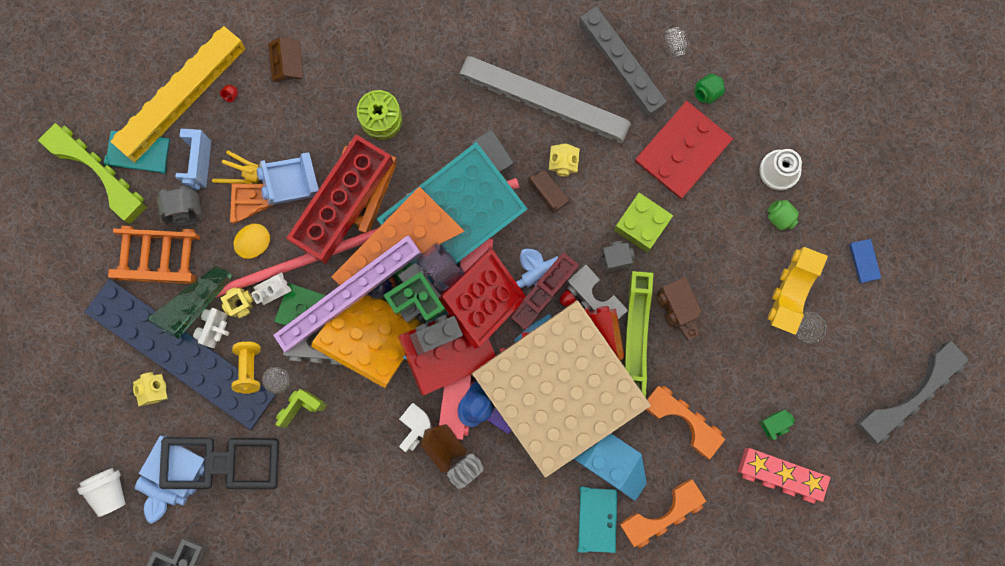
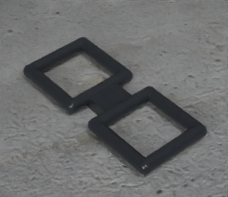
[159,437,279,489]

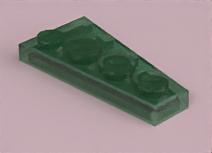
[147,266,233,339]

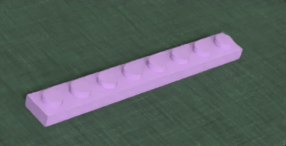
[274,236,422,353]

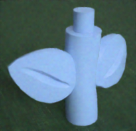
[516,249,558,288]
[135,476,187,524]

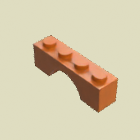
[646,386,725,459]
[619,479,706,548]

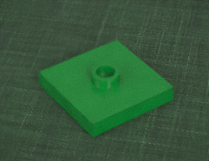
[274,283,326,335]

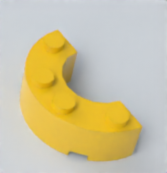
[767,247,828,335]

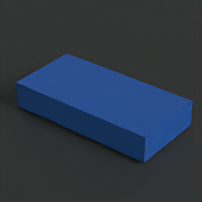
[849,239,881,284]

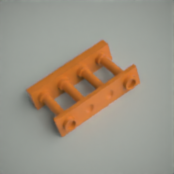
[342,141,398,234]
[108,226,201,284]

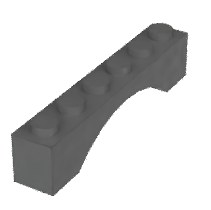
[579,6,667,119]
[855,341,969,444]

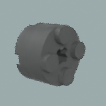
[157,185,202,228]

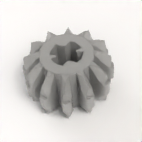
[447,454,483,489]

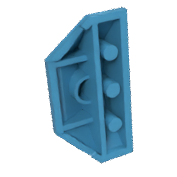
[574,433,647,501]

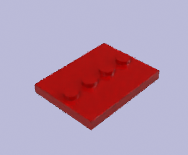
[635,101,733,199]
[438,249,526,349]
[398,314,496,395]

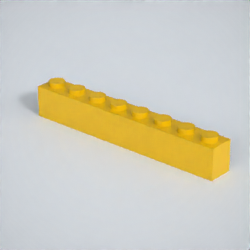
[110,26,246,163]

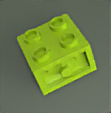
[275,389,327,428]

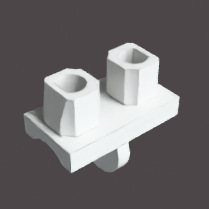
[251,272,292,305]
[193,308,230,349]

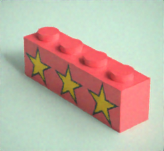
[738,448,830,504]

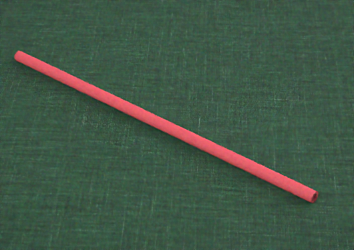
[207,178,520,300]

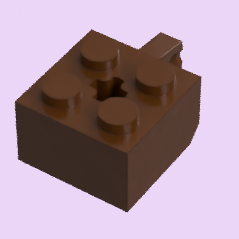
[656,277,701,341]

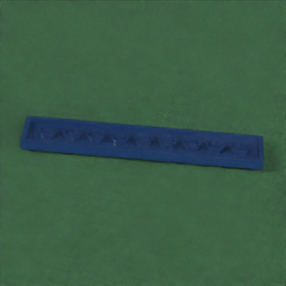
[84,279,276,430]

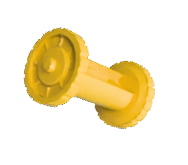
[231,342,261,394]

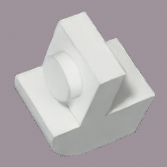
[399,403,432,452]

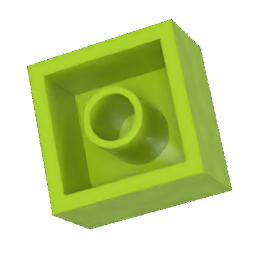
[614,193,673,253]

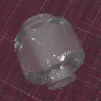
[662,26,691,57]
[262,366,291,394]

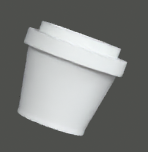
[759,149,802,191]
[77,468,126,517]

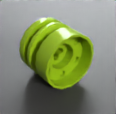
[357,90,402,141]

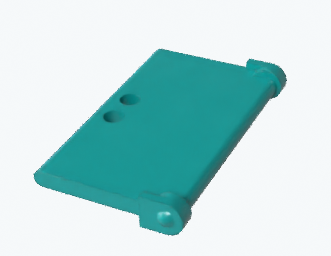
[104,131,170,174]
[577,486,617,553]

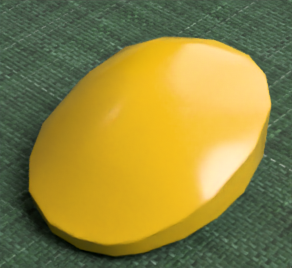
[233,223,270,259]

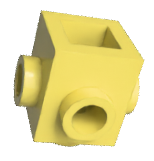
[549,144,580,177]
[221,287,254,319]
[133,372,167,406]

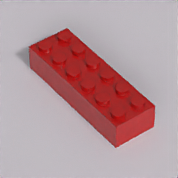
[286,134,394,265]

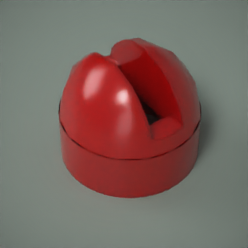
[220,84,238,102]
[560,289,577,307]

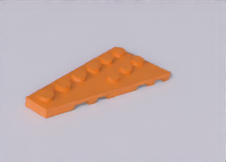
[332,187,464,285]

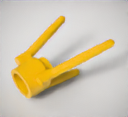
[212,151,259,184]

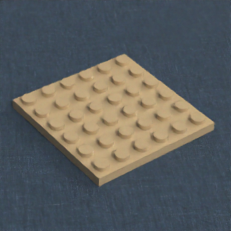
[472,300,651,478]

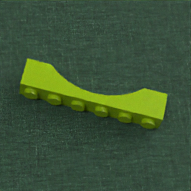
[38,123,147,224]
[624,271,653,398]

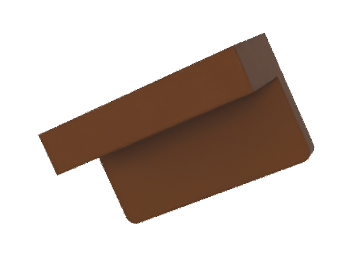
[268,37,303,82]
[528,169,569,213]
[421,424,467,473]

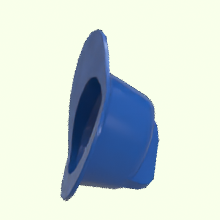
[458,381,493,427]

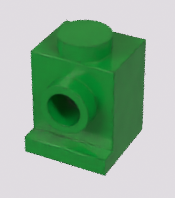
[759,410,795,440]

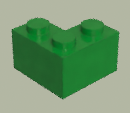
[384,272,446,322]

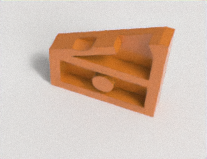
[230,184,273,224]

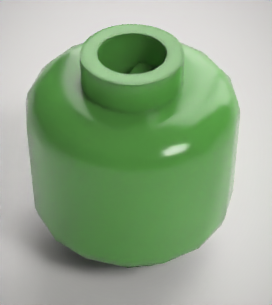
[768,200,799,230]

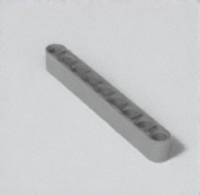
[459,56,631,143]

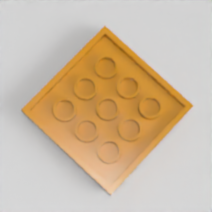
[311,293,425,388]

